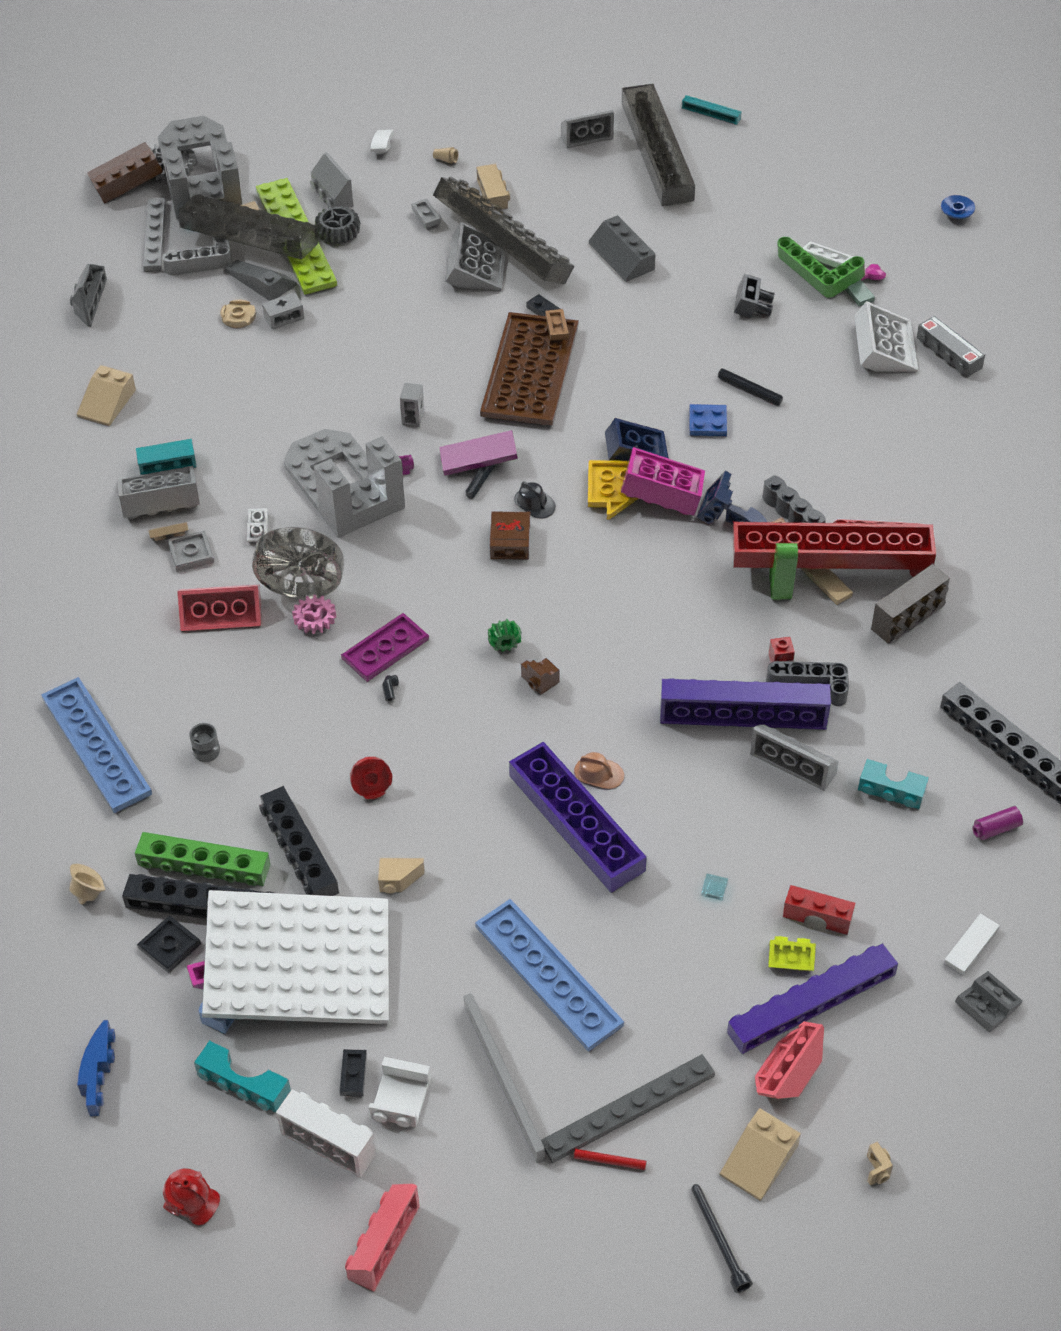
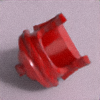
[163,1168,220,1226]

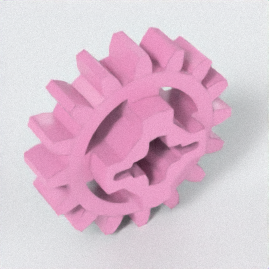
[292,595,336,634]

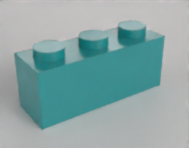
[136,438,197,475]

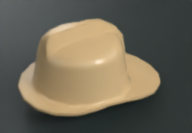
[69,864,105,905]

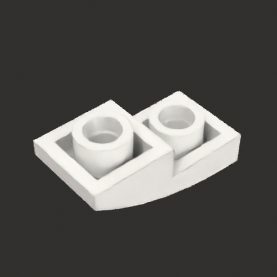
[370,130,394,154]
[247,508,268,542]

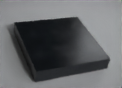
[137,915,201,973]

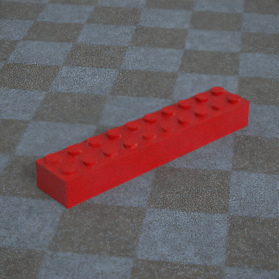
[732,522,936,570]

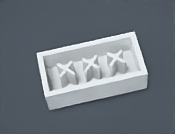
[276,1089,377,1178]

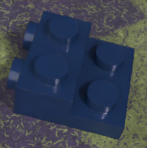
[696,470,733,524]

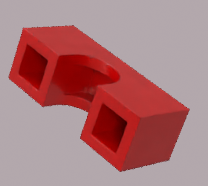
[783,885,856,935]

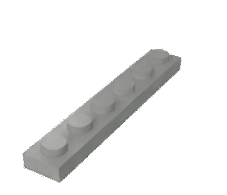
[143,198,166,271]

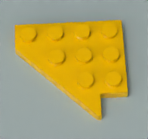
[588,460,639,520]

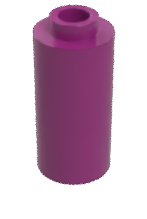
[972,806,1023,840]

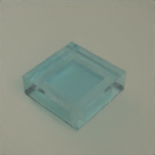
[701,873,728,901]

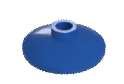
[941,195,975,219]

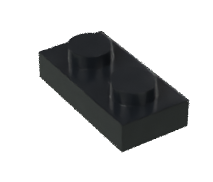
[526,294,560,316]
[339,1049,367,1097]

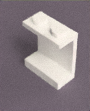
[369,1057,431,1127]

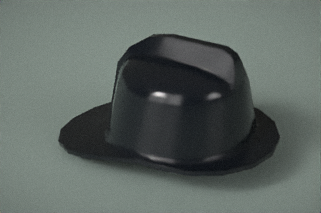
[514,481,556,519]

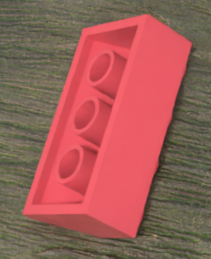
[177,584,261,631]
[345,1184,420,1291]

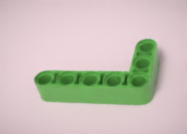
[777,236,865,298]

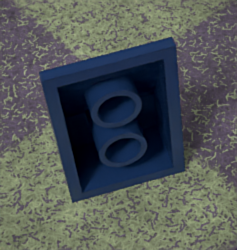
[605,418,669,461]

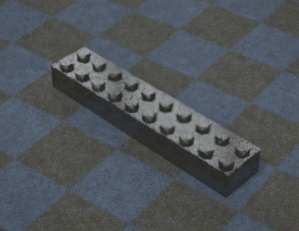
[621,83,695,206]
[433,177,574,284]

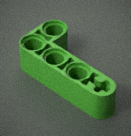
[769,543,798,600]

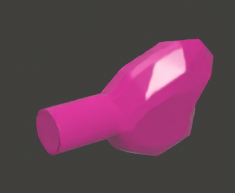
[861,264,886,280]

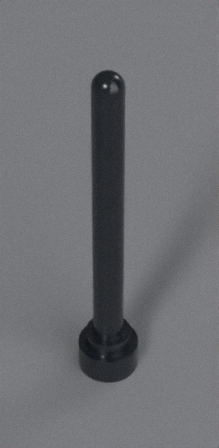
[691,1184,753,1293]

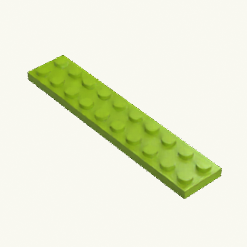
[255,178,338,295]

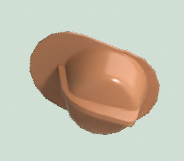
[574,752,624,789]

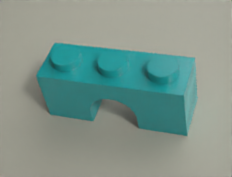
[858,759,929,809]

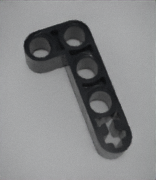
[766,661,849,706]

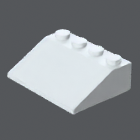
[854,301,918,372]

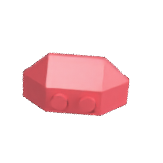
[755,1021,824,1099]

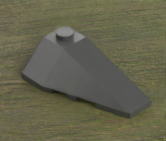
[224,260,297,301]

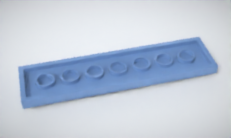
[41,677,152,813]
[475,899,624,1052]

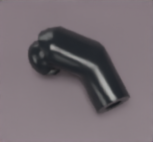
[382,675,399,701]

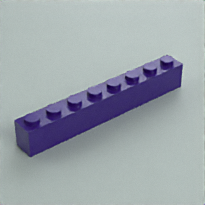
[727,943,898,1054]

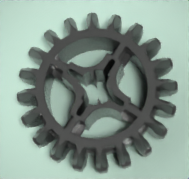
[314,205,361,245]

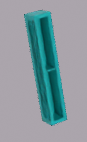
[682,95,742,125]

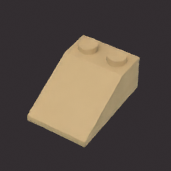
[77,365,136,426]
[719,1108,801,1201]

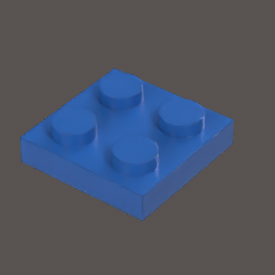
[689,404,727,436]

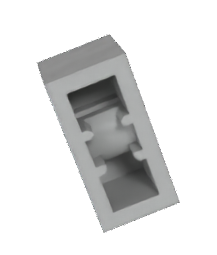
[262,293,305,329]
[400,383,425,427]

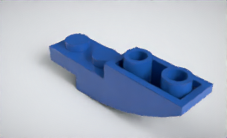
[77,1020,116,1117]

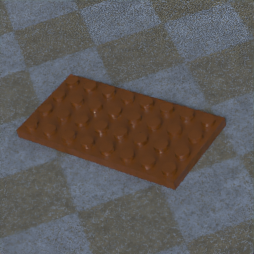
[480,312,579,426]

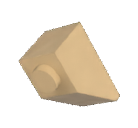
[378,858,425,894]

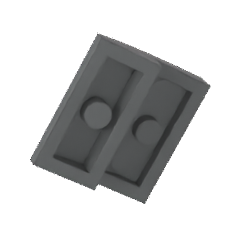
[955,971,1023,1032]

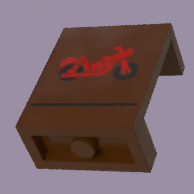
[490,511,530,560]

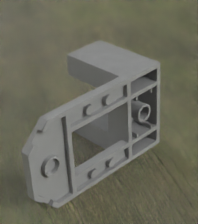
[158,116,242,219]
[284,429,405,538]

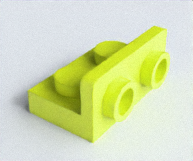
[768,936,816,971]

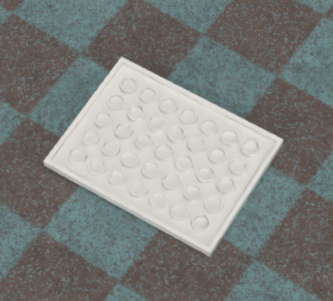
[202,890,389,1024]

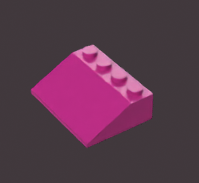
[621,447,705,516]

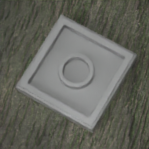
[167,531,214,572]

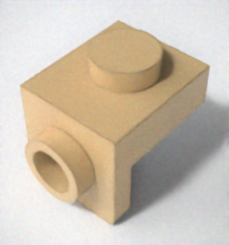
[867,1141,893,1186]

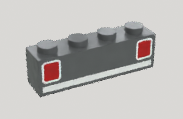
[917,316,985,377]

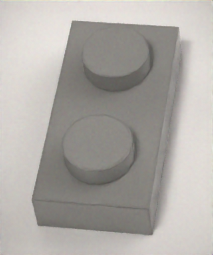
[411,198,441,228]

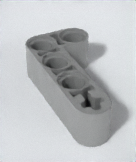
[162,233,232,275]

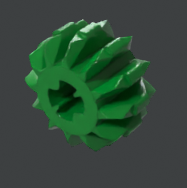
[487,619,522,652]

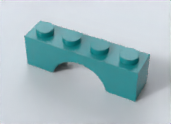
[194,1040,291,1113]

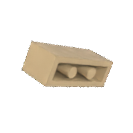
[476,164,510,212]

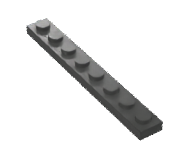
[541,1054,715,1164]

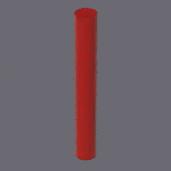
[574,1149,647,1170]

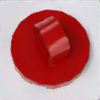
[350,756,393,799]

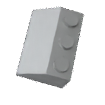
[561,110,614,148]
[310,152,354,208]

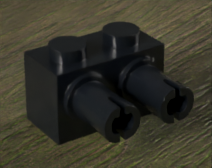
[734,274,775,318]

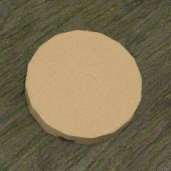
[220,299,256,328]

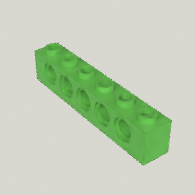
[135,832,271,886]

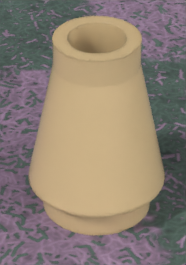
[433,147,459,164]

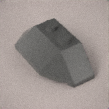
[70,264,107,327]

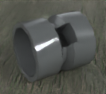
[189,723,220,762]

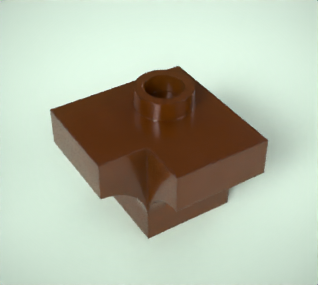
[521,658,560,695]

